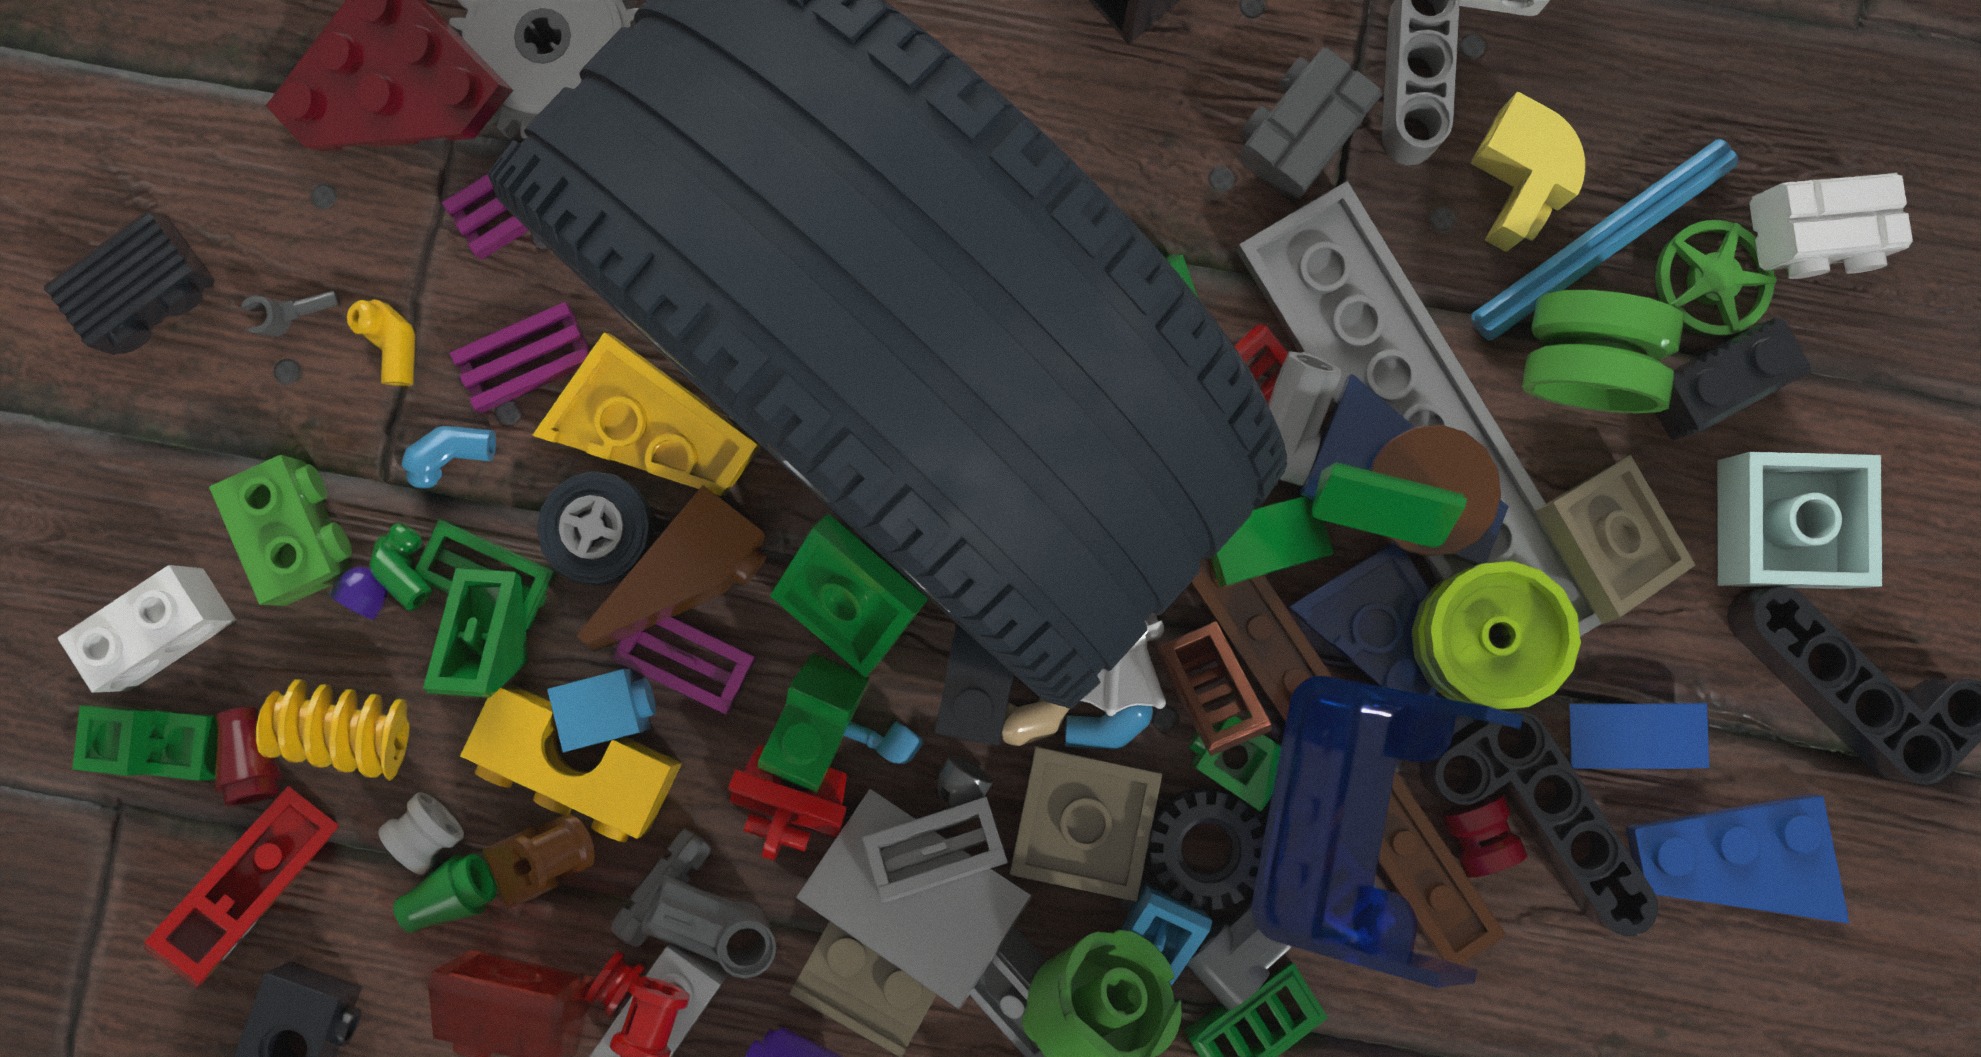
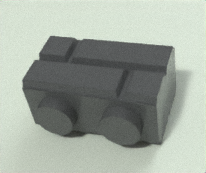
[1237,47,1383,204]

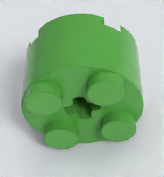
[1022,930,1182,1057]

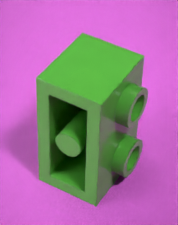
[209,455,352,606]

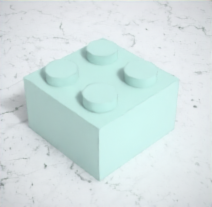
[1717,452,1882,589]

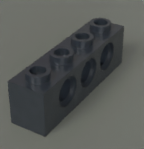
[234,961,362,1057]

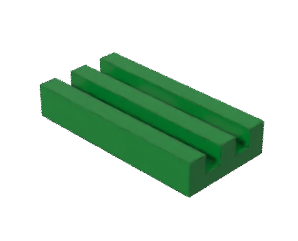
[414,519,558,630]

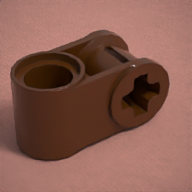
[481,814,595,910]

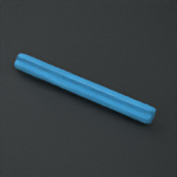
[1471,139,1738,341]

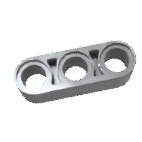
[1382,0,1460,165]

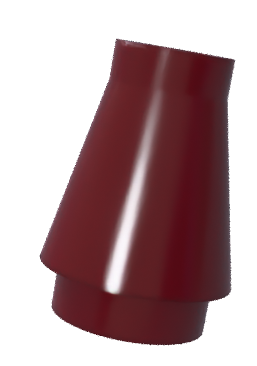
[215,707,283,806]

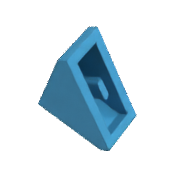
[1122,881,1212,986]

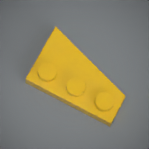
[532,332,761,496]

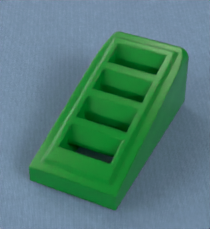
[1184,961,1328,1057]

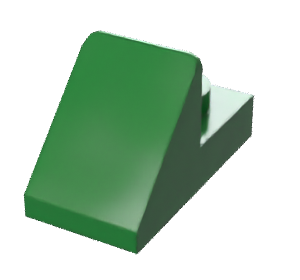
[758,653,870,794]

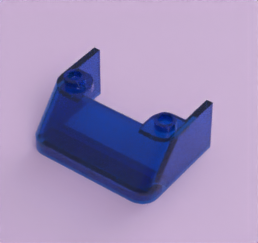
[1252,676,1523,988]

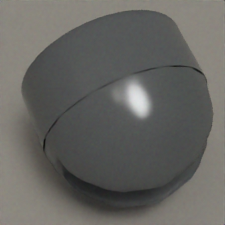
[936,755,993,808]

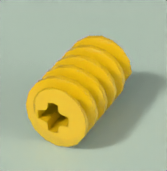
[256,679,410,781]

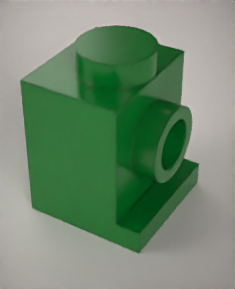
[1188,716,1297,811]

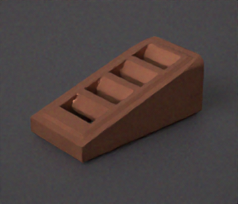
[1157,622,1272,756]

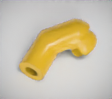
[347,299,415,386]

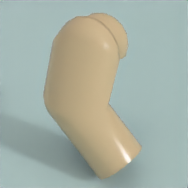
[1001,698,1069,746]

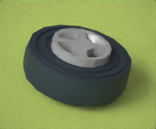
[537,471,655,586]

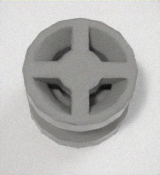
[378,792,464,875]

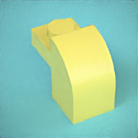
[1471,91,1585,252]

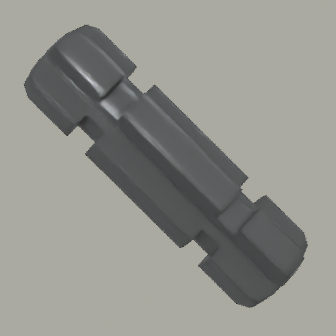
[611,828,711,947]

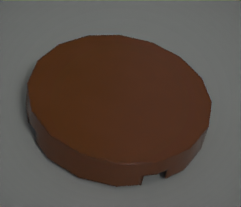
[1369,424,1501,557]

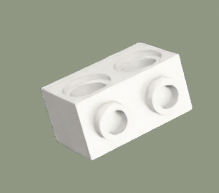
[58,565,237,693]

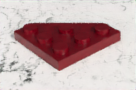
[265,0,513,151]

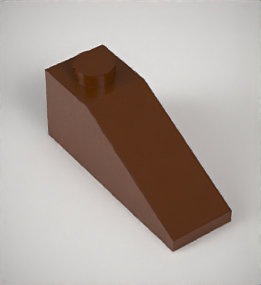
[576,485,767,652]

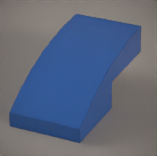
[1569,703,1709,769]

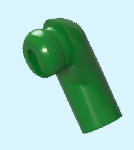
[370,523,432,611]

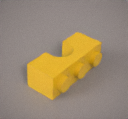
[460,683,682,842]

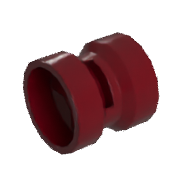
[1441,793,1527,878]

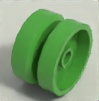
[1522,290,1684,414]

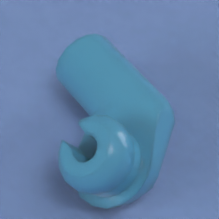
[401,426,496,488]
[1065,705,1153,750]

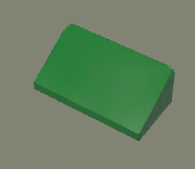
[1312,462,1467,548]

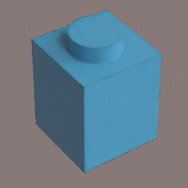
[547,669,656,752]

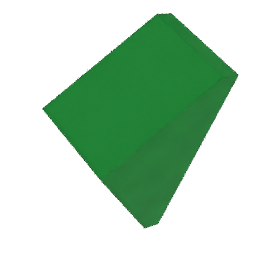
[423,568,529,698]

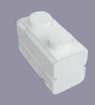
[1749,173,1913,279]

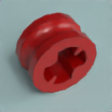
[584,950,645,1018]

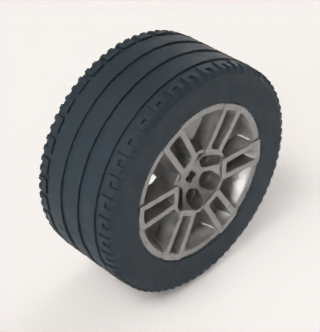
[487,0,1287,709]

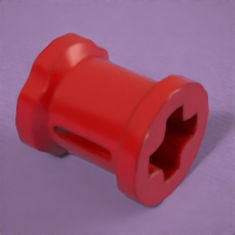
[610,976,690,1057]

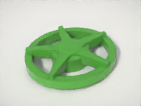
[1655,220,1776,338]

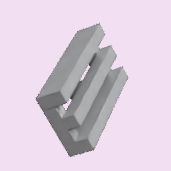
[862,797,1008,904]

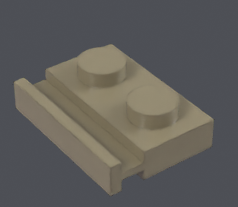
[789,921,937,1057]

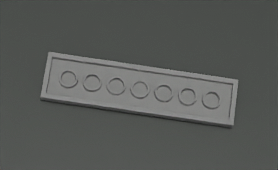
[1236,181,1601,648]

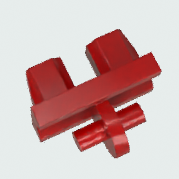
[728,745,847,861]

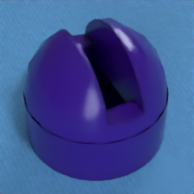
[328,567,388,620]

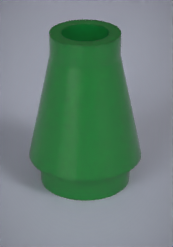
[393,854,497,933]

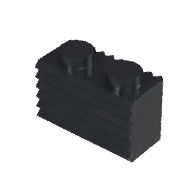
[44,210,215,355]
[1655,318,1811,440]

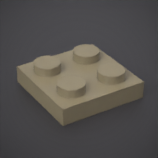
[1536,455,1695,624]
[1009,746,1162,902]

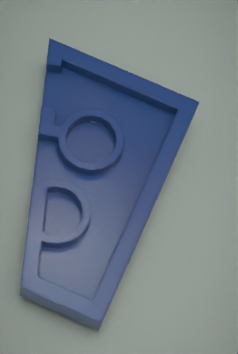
[1626,794,1850,924]

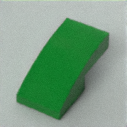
[1211,496,1334,588]
[72,705,218,781]

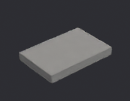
[796,789,1031,1010]

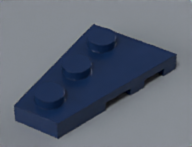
[1300,374,1509,566]
[1286,543,1494,738]

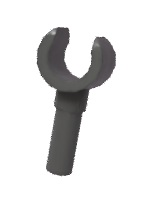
[241,290,340,337]

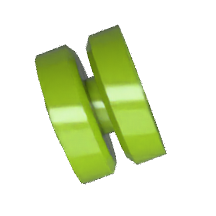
[1412,561,1581,710]

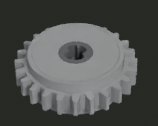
[449,0,639,140]

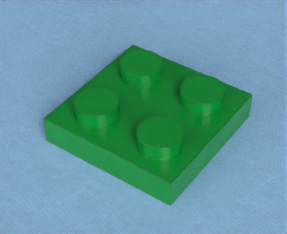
[770,514,928,678]

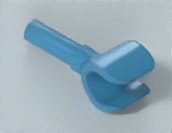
[844,721,923,764]

